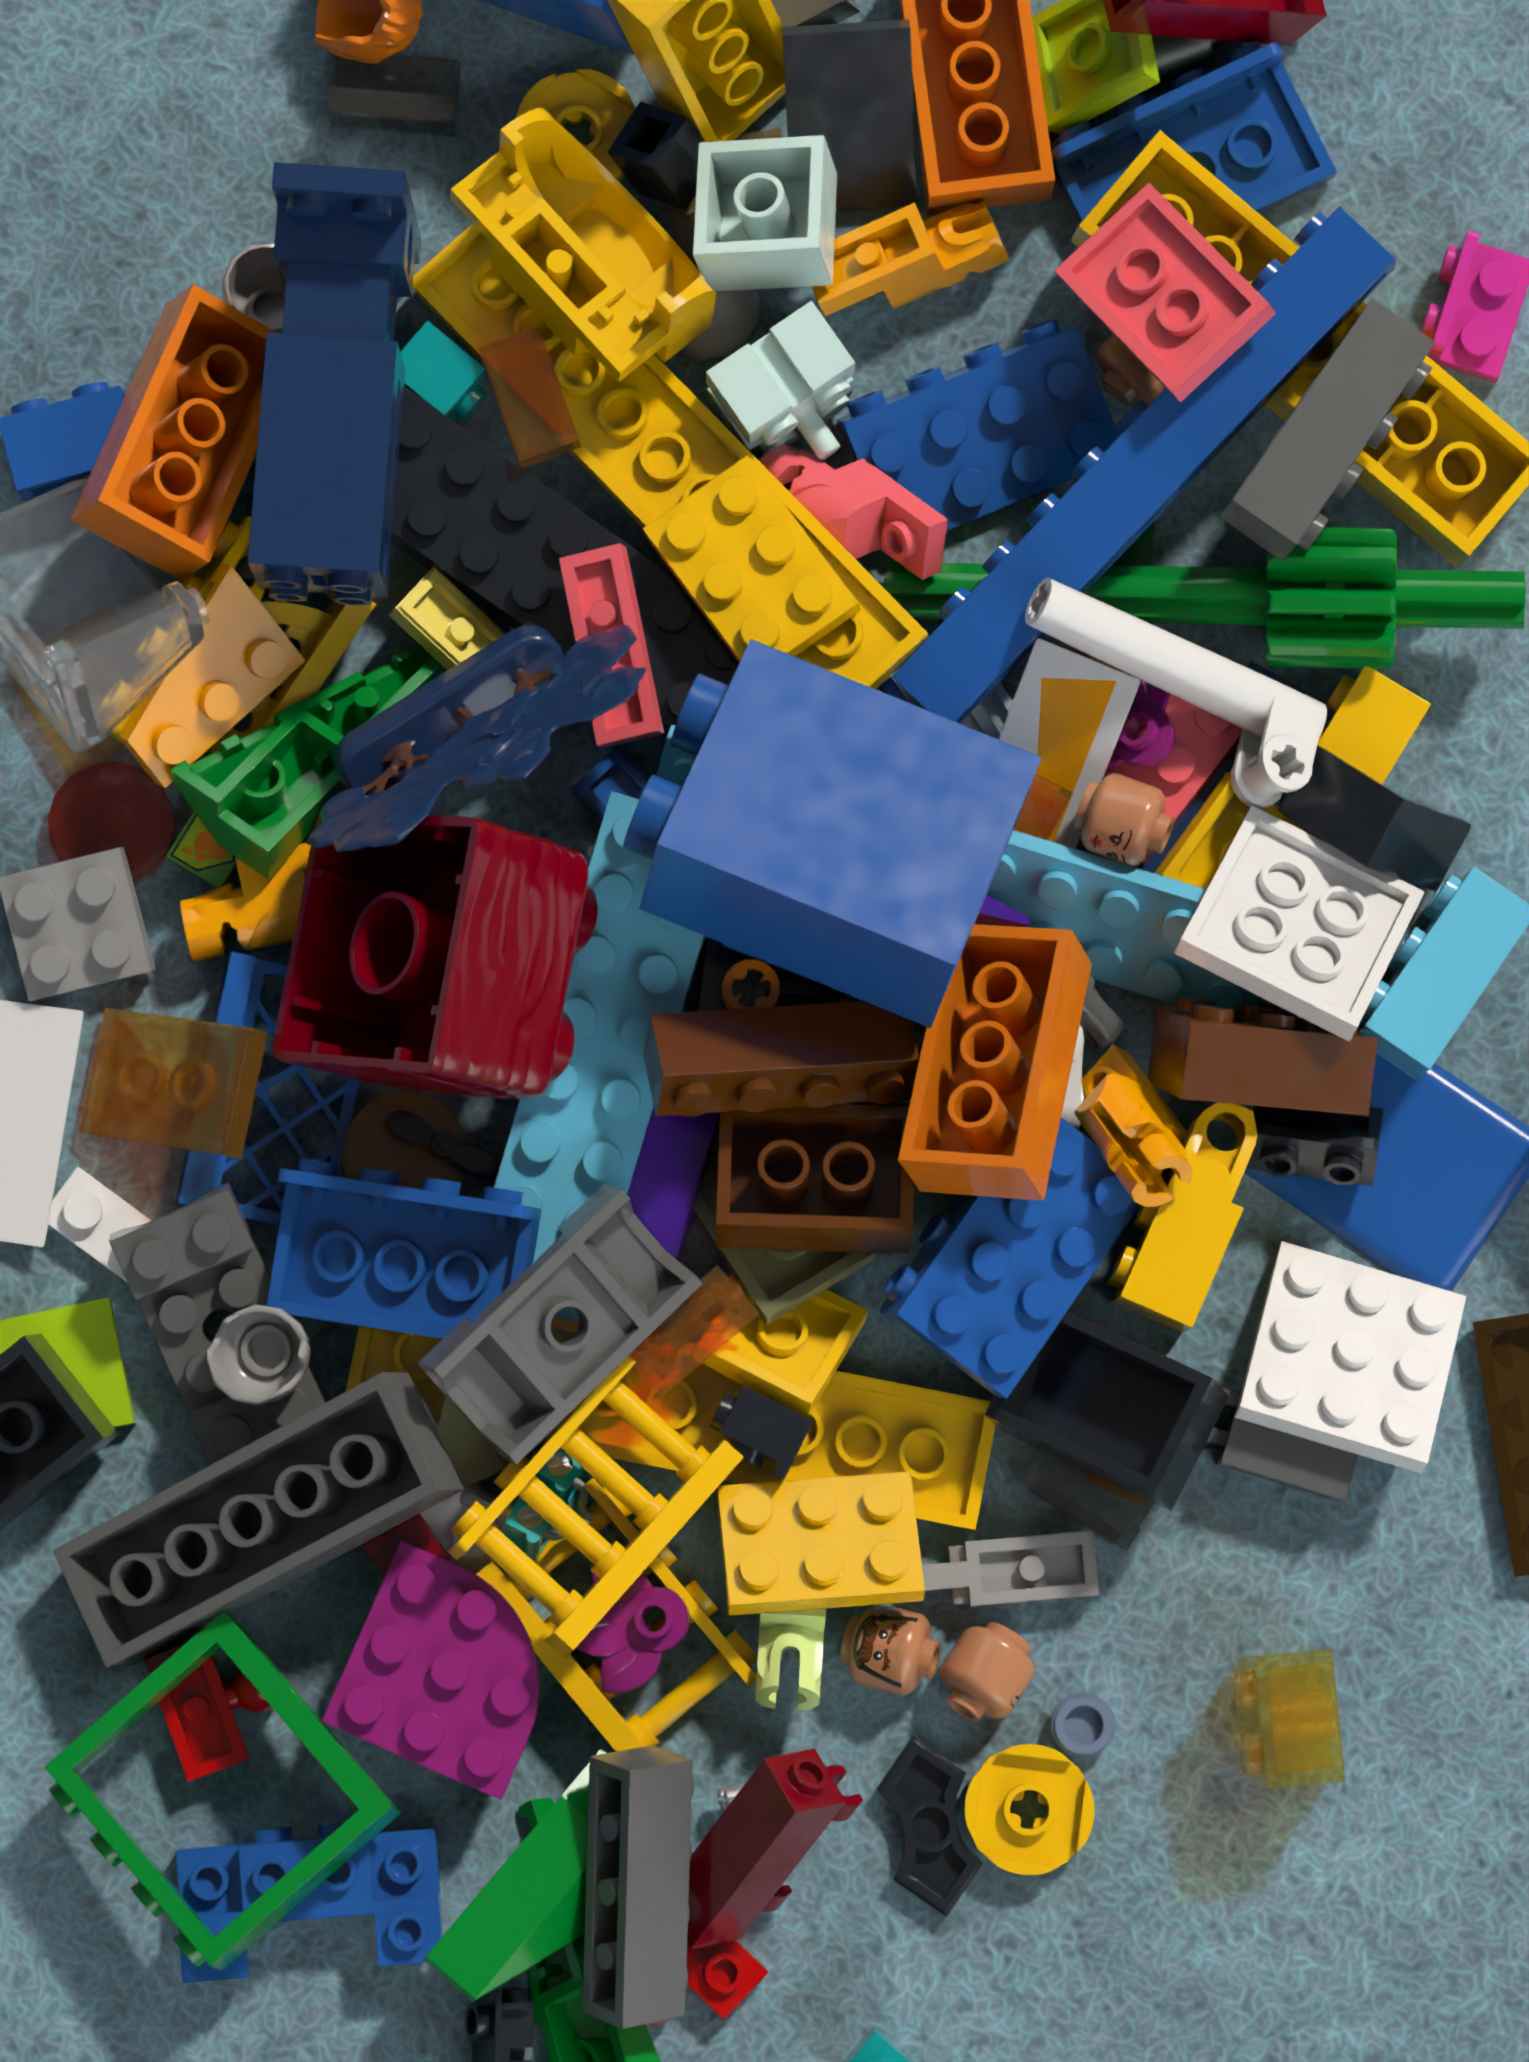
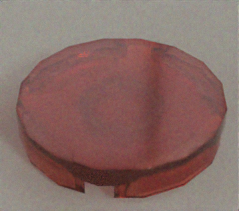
[48,761,176,886]

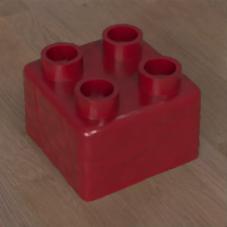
[273,815,598,1099]

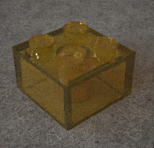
[1232,1648,1345,1789]

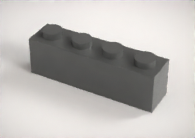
[1219,298,1435,561]
[583,1745,694,2029]

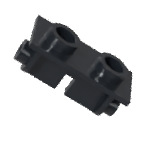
[465,1987,534,2062]

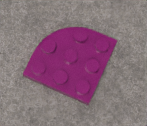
[322,1541,540,1800]

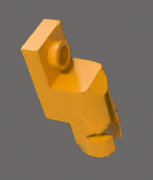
[812,200,1010,317]
[180,843,311,962]
[1074,1045,1192,1207]

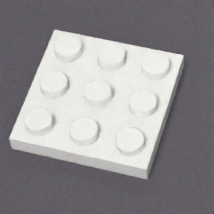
[1174,805,1425,1042]
[1235,1241,1466,1474]

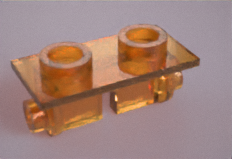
[630,1265,760,1397]

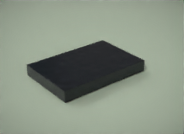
[782,19,917,211]

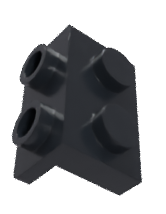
[1246,1106,1383,1186]

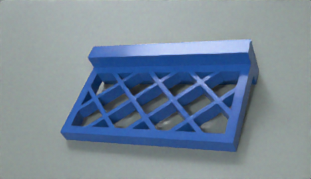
[174,951,360,1226]

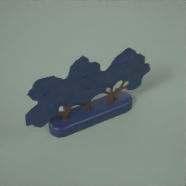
[306,625,646,852]

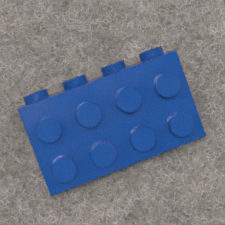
[1051,41,1337,225]
[837,319,1119,531]
[880,1117,1140,1399]
[267,1158,542,1339]

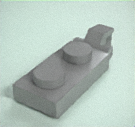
[922,1531,1099,1606]

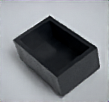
[985,1311,1229,1511]

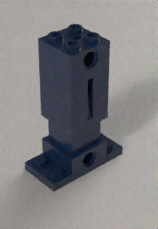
[248,162,421,606]

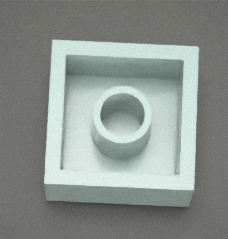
[693,135,837,292]

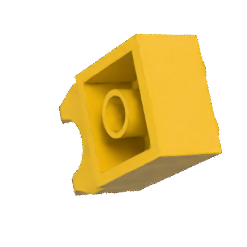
[1107,1102,1257,1333]

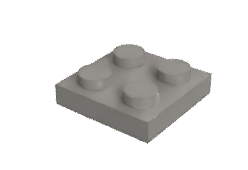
[0,846,156,1001]

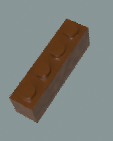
[643,1001,920,1117]

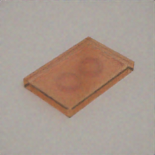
[79,1008,268,1159]

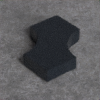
[876,1735,983,1917]

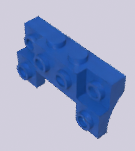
[176,1822,443,1983]

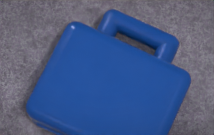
[1244,1024,1529,1291]

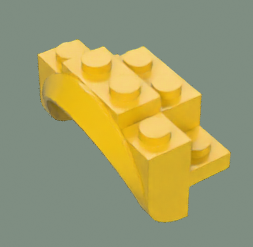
[450,108,716,382]

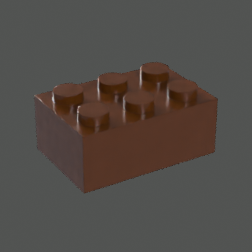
[1148,997,1378,1116]
[716,1104,914,1254]

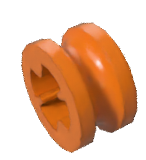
[721,959,780,1009]

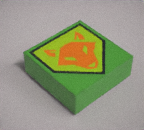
[166,812,237,888]

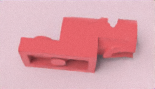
[759,444,948,580]

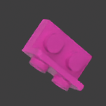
[1420,230,1529,383]

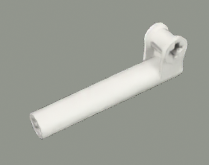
[1025,578,1327,809]

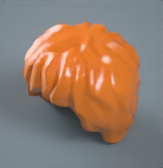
[314,0,423,64]

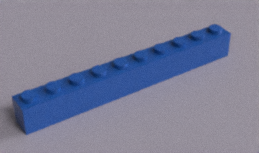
[892,206,1396,724]

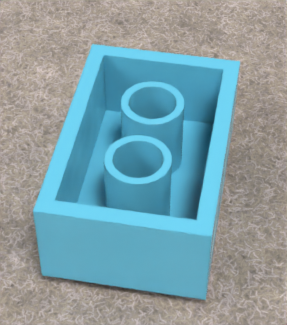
[1357,867,1529,1080]

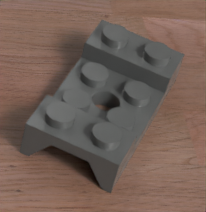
[109,1182,327,1465]
[418,1184,703,1464]

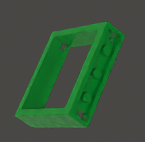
[44,1610,401,1971]

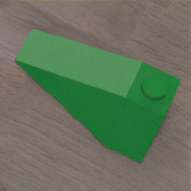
[423,1749,606,2002]

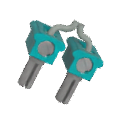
[460,1447,594,1563]

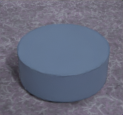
[1050,1692,1116,1758]

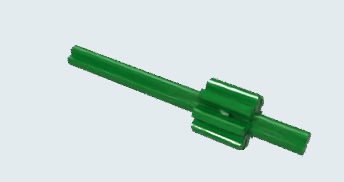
[884,527,1526,669]

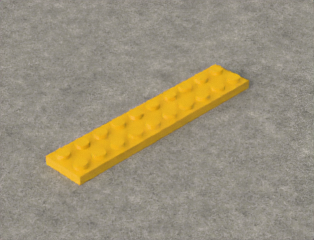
[412,224,929,689]
[346,1315,996,1530]

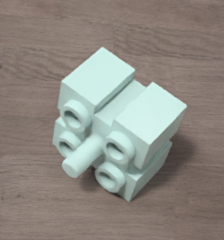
[706,300,855,460]

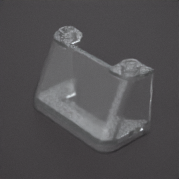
[0,475,210,753]

